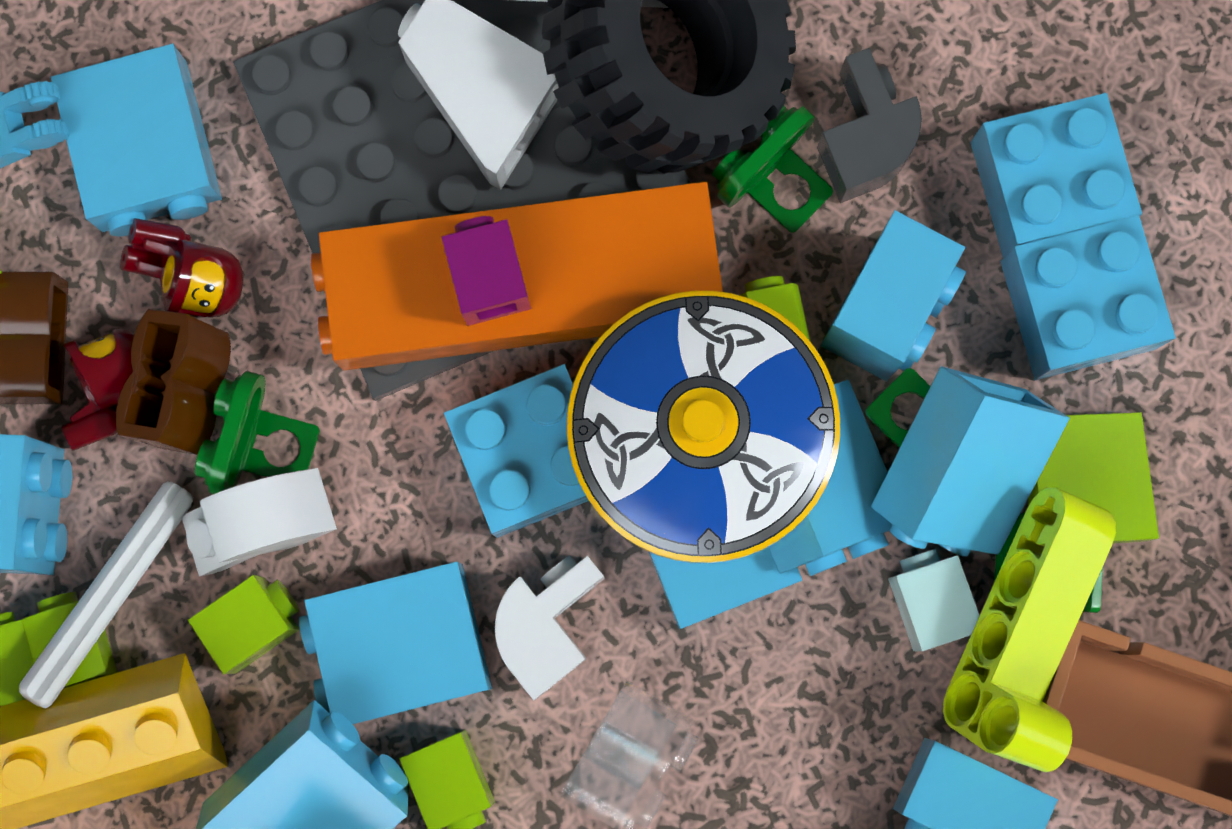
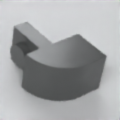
[817,48,922,203]

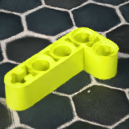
[943,487,1116,772]

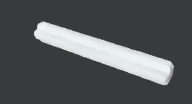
[19,482,193,709]

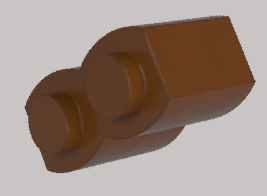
[0,272,68,404]
[116,309,231,455]

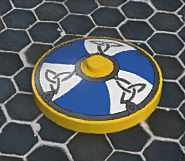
[567,291,840,563]

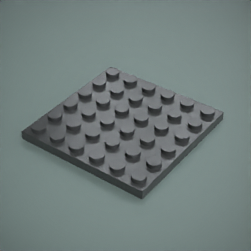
[233,0,721,401]

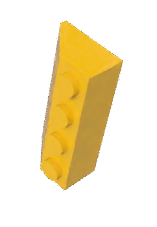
[0,653,228,829]

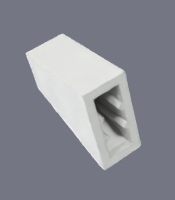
[398,0,559,190]

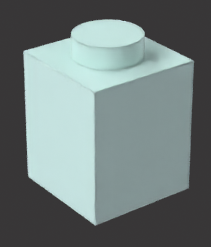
[888,549,979,651]

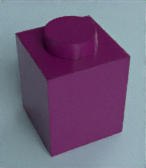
[441,216,531,326]

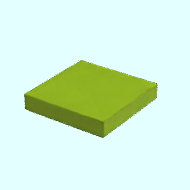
[1028,412,1159,544]

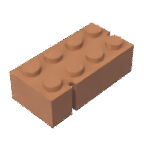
[1043,620,1232,817]

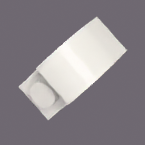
[182,468,337,577]
[495,555,605,701]

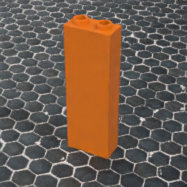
[311,182,723,371]

